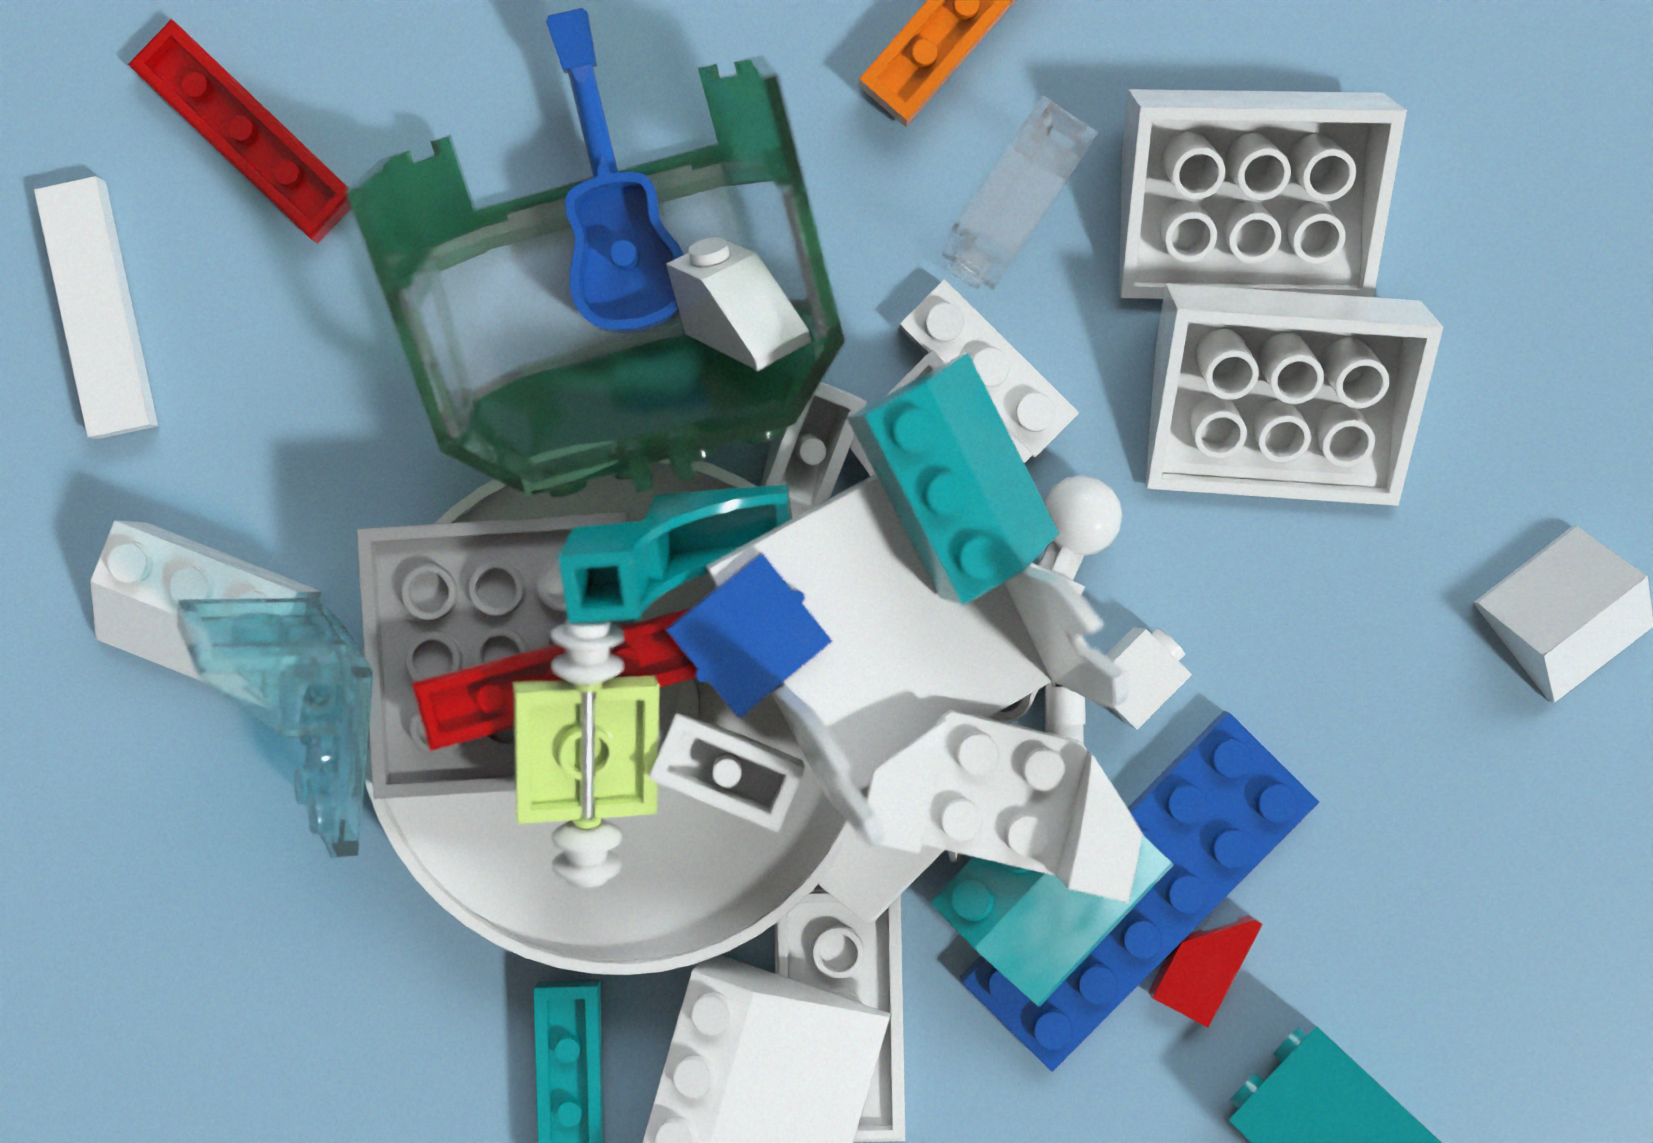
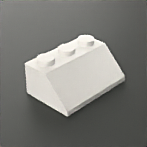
[90,520,321,709]

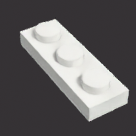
[899,279,1079,459]

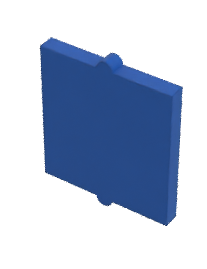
[666,552,833,718]

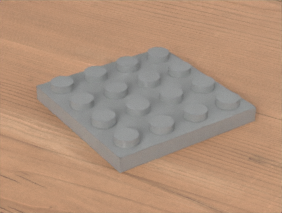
[357,512,637,799]

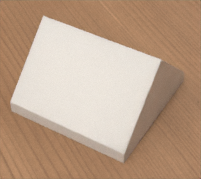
[1473,526,1653,703]

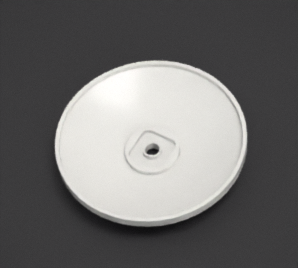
[355,447,870,975]

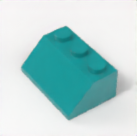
[846,352,1059,606]
[930,835,1174,1007]

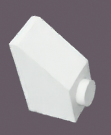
[666,237,812,370]
[761,372,867,516]
[649,713,805,833]

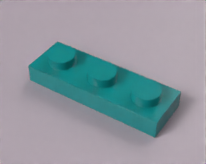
[533,980,605,1143]

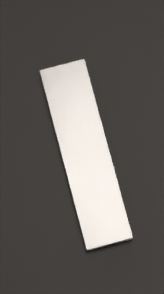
[34,176,158,439]

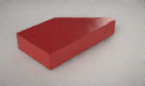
[1148,915,1263,1028]

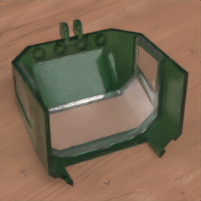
[346,55,845,497]

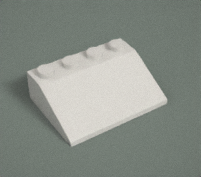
[1119,89,1407,299]
[1145,283,1443,506]
[642,955,891,1143]

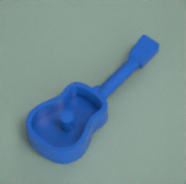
[546,8,684,333]

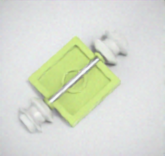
[514,617,659,888]

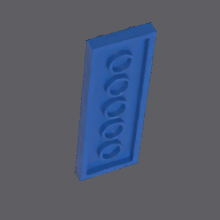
[960,711,1320,1072]

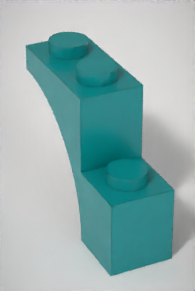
[558,484,792,624]

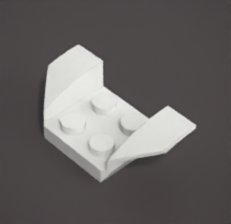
[858,709,1143,902]

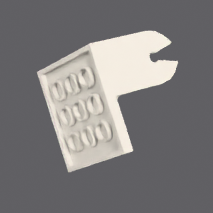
[705,474,1128,847]

